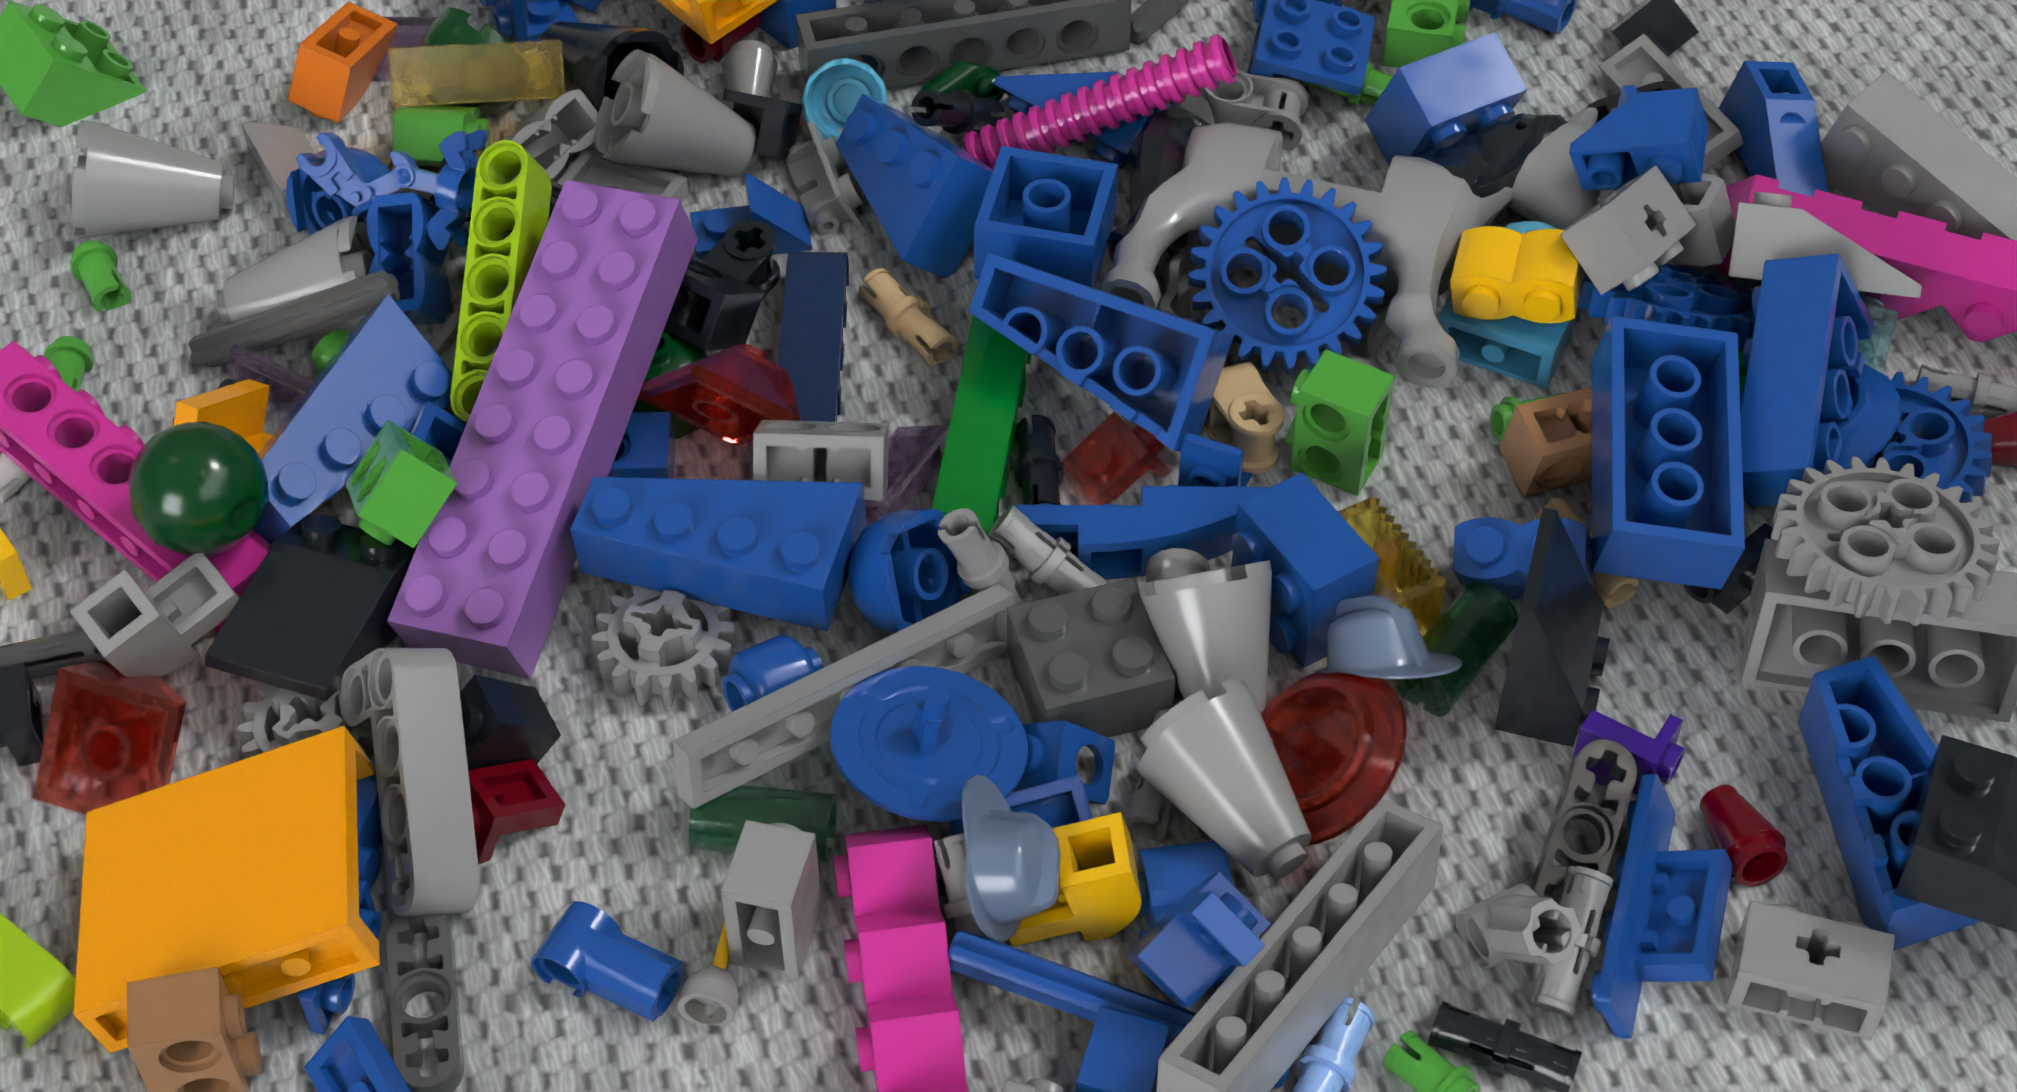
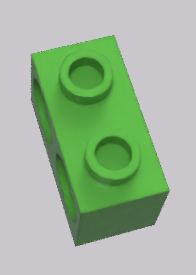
[1382,0,1470,68]
[1286,349,1395,496]
[346,420,458,548]

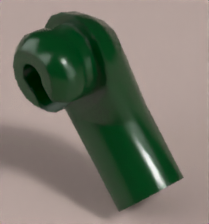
[920,60,1005,101]

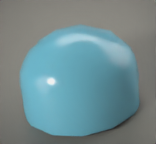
[801,58,889,140]

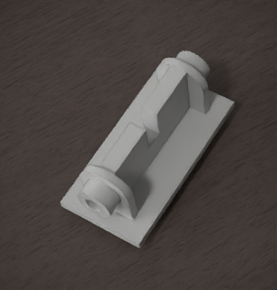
[786,121,864,235]

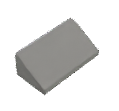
[241,122,316,218]

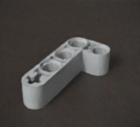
[340,648,480,916]

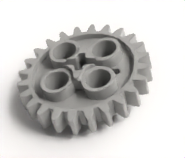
[1771,457,2000,626]

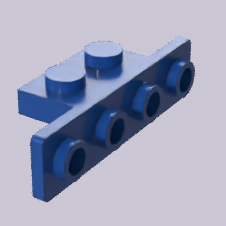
[1591,774,1733,1039]

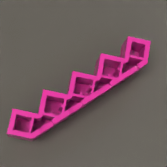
[1714,174,2017,343]
[833,824,969,1092]

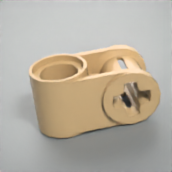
[1202,361,1285,474]

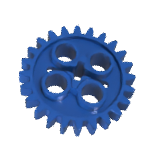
[1188,177,1387,375]
[1577,263,1755,350]
[1864,372,1992,503]

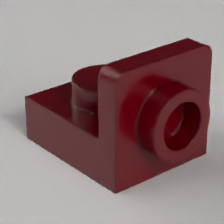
[468,759,566,865]

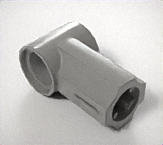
[1456,883,1582,969]

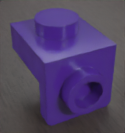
[1572,709,1686,796]

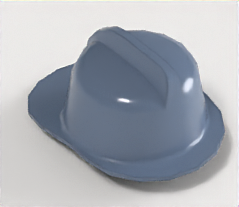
[1315,595,1462,679]
[962,774,1061,941]

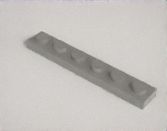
[672,583,1015,809]

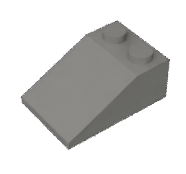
[1729,192,1922,298]

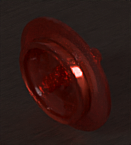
[1261,669,1407,846]

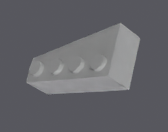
[1821,71,2017,241]

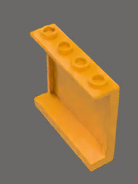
[73,726,380,1053]

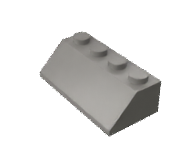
[1741,538,2017,722]

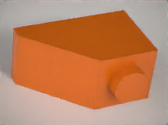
[288,2,398,123]

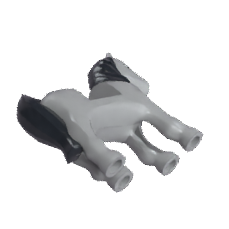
[1100,106,1600,388]

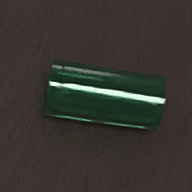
[1394,582,1518,717]
[689,784,838,862]

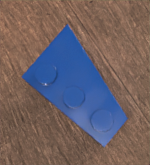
[836,93,993,278]

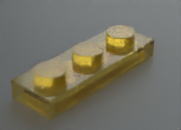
[387,39,565,107]

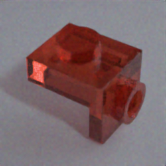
[1061,411,1172,505]

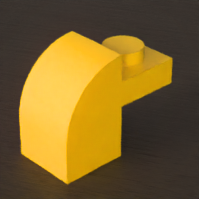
[1009,812,1142,947]

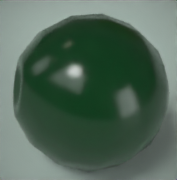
[128,421,269,557]

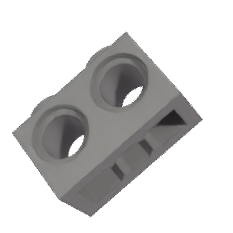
[753,420,889,501]

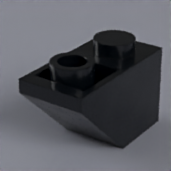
[460,675,561,770]

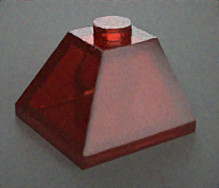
[638,344,801,446]
[33,660,186,814]

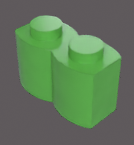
[393,104,491,167]

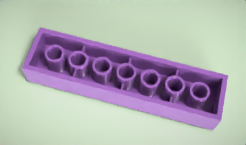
[387,180,698,679]

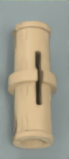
[859,268,958,367]

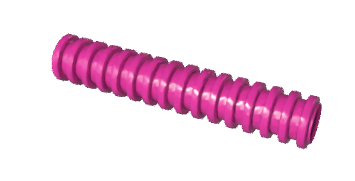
[963,34,1237,170]

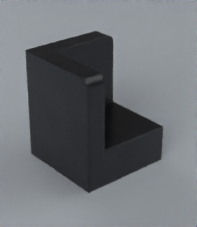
[1610,0,1699,57]
[722,89,803,159]

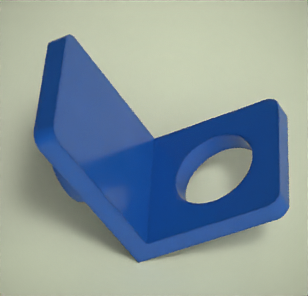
[1178,433,1253,487]
[1013,720,1115,805]

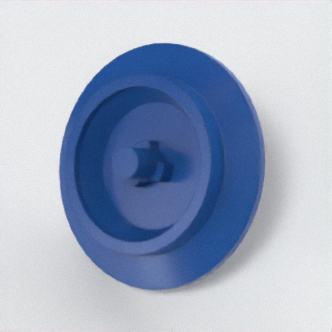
[830,666,1028,822]

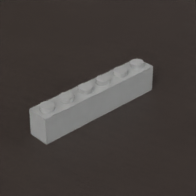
[1157,798,1443,1092]

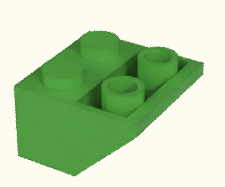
[0,0,147,127]

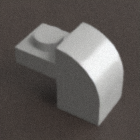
[69,553,240,679]

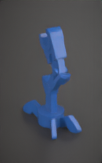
[296,130,488,250]

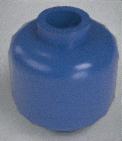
[722,634,824,712]

